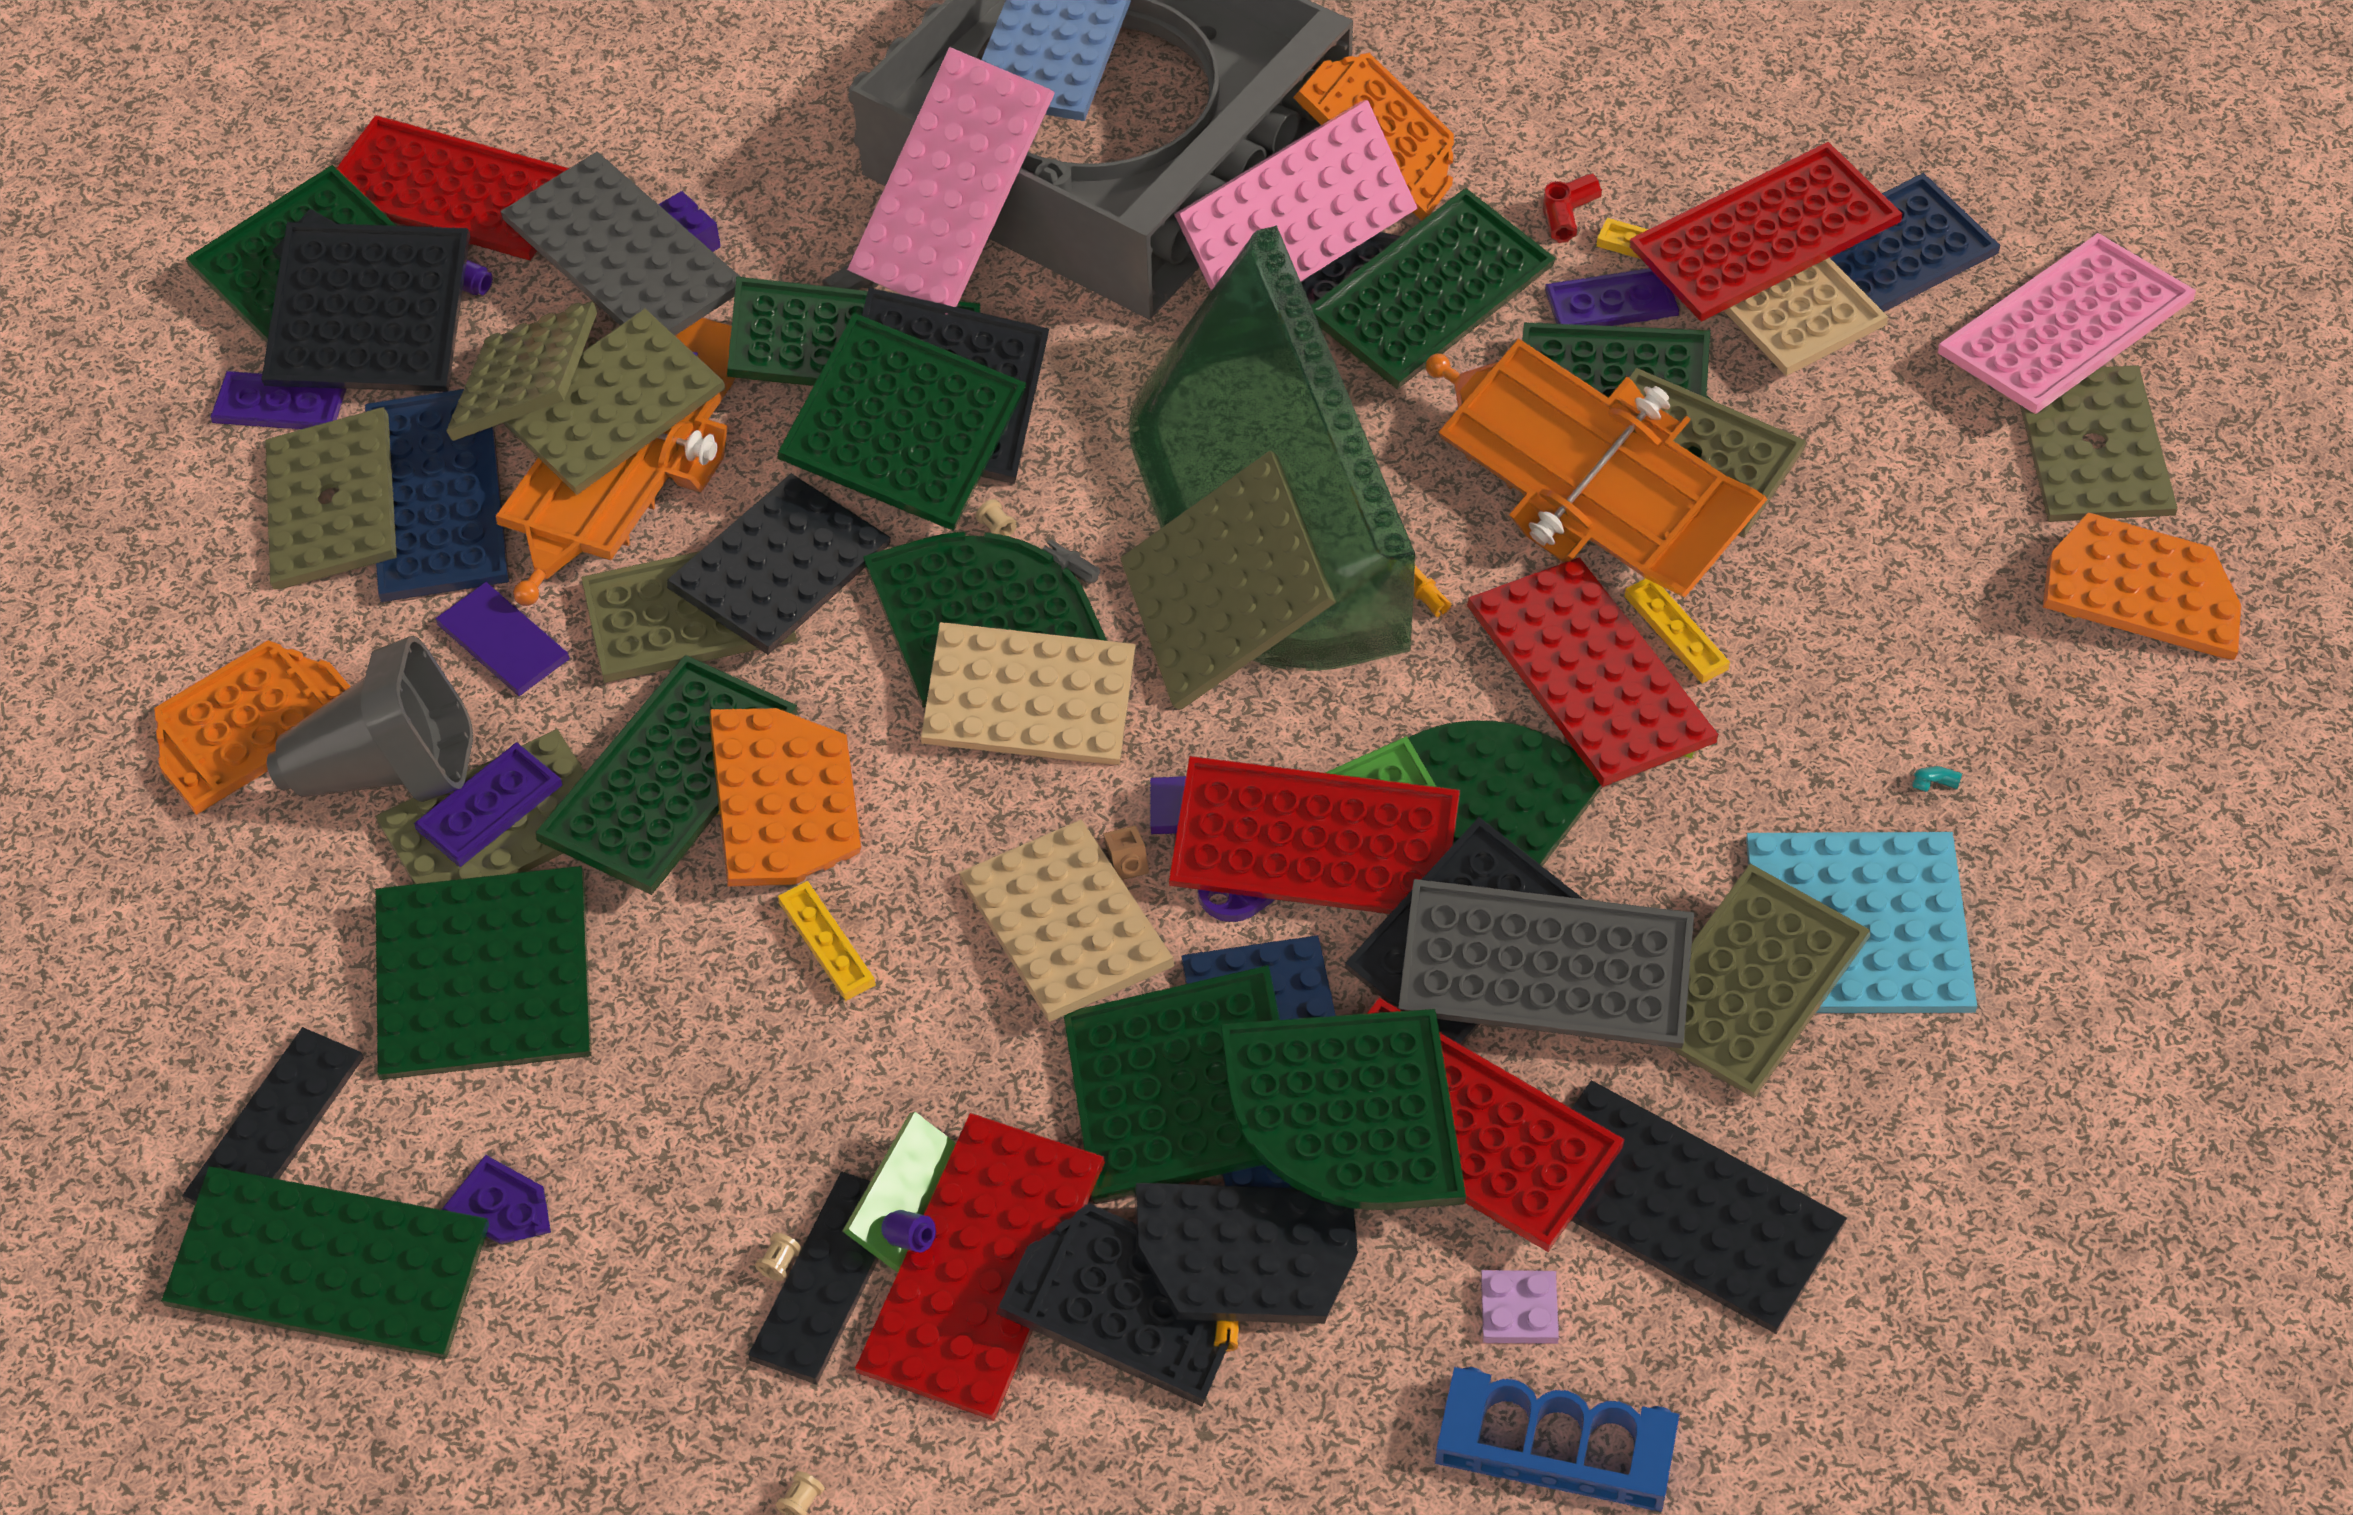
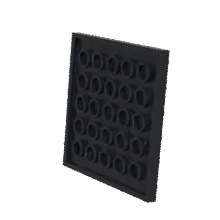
[261,222,470,392]
[862,287,1050,484]

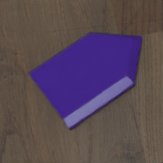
[441,1155,551,1244]

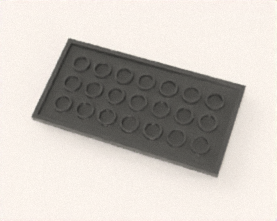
[501,151,741,335]
[1399,879,1694,1049]

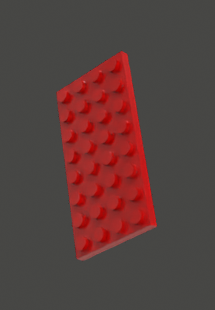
[337,115,569,261]
[1630,142,1902,322]
[1467,557,1719,787]
[1169,756,1460,914]
[1367,998,1625,1252]
[855,1113,1105,1421]

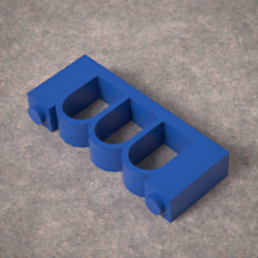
[1435,1367,1680,1512]

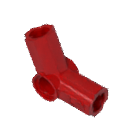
[1543,173,1602,243]

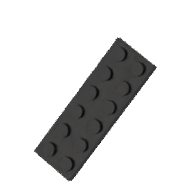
[182,1027,364,1205]
[748,1171,879,1385]

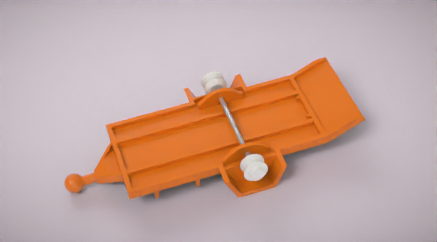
[496,318,735,606]
[1425,338,1768,598]

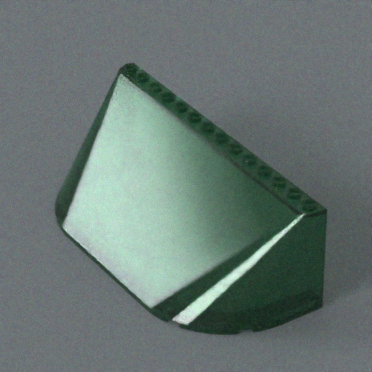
[1129,226,1416,671]

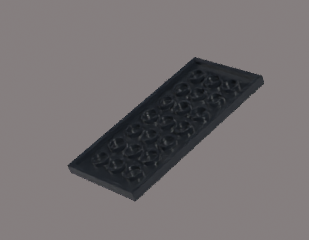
[1571,1080,1847,1334]

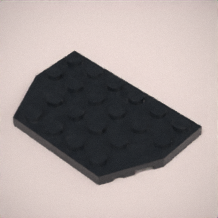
[1134,1183,1358,1324]
[996,1203,1230,1407]

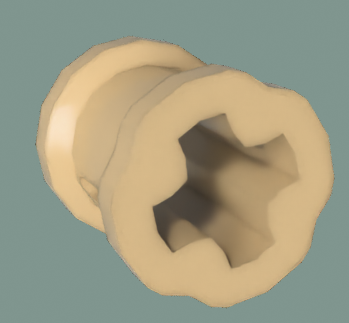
[976,499,1017,536]
[755,1232,801,1282]
[775,1471,825,1515]

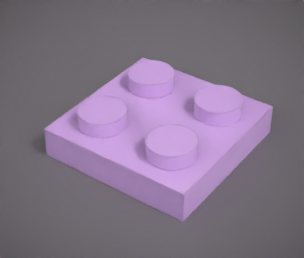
[1481,1270,1559,1344]

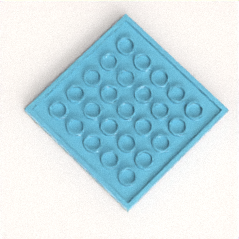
[1746,832,1977,1013]

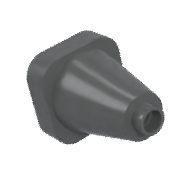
[267,636,473,802]

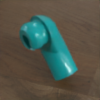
[1912,766,1963,792]

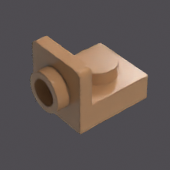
[1103,825,1149,880]

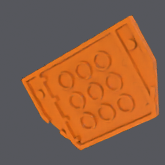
[1293,53,1454,221]
[2043,512,2241,660]
[154,640,351,815]
[709,708,861,887]

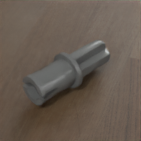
[1042,540,1100,584]

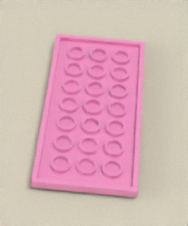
[847,47,1055,315]
[1174,100,1418,324]
[1938,233,2196,414]

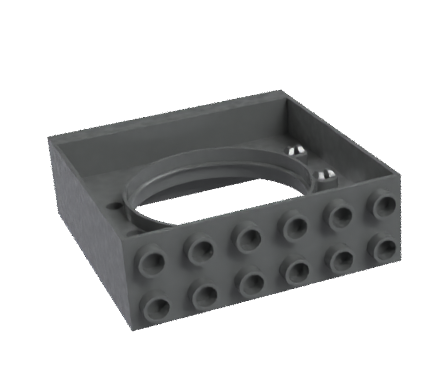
[848,0,1353,320]

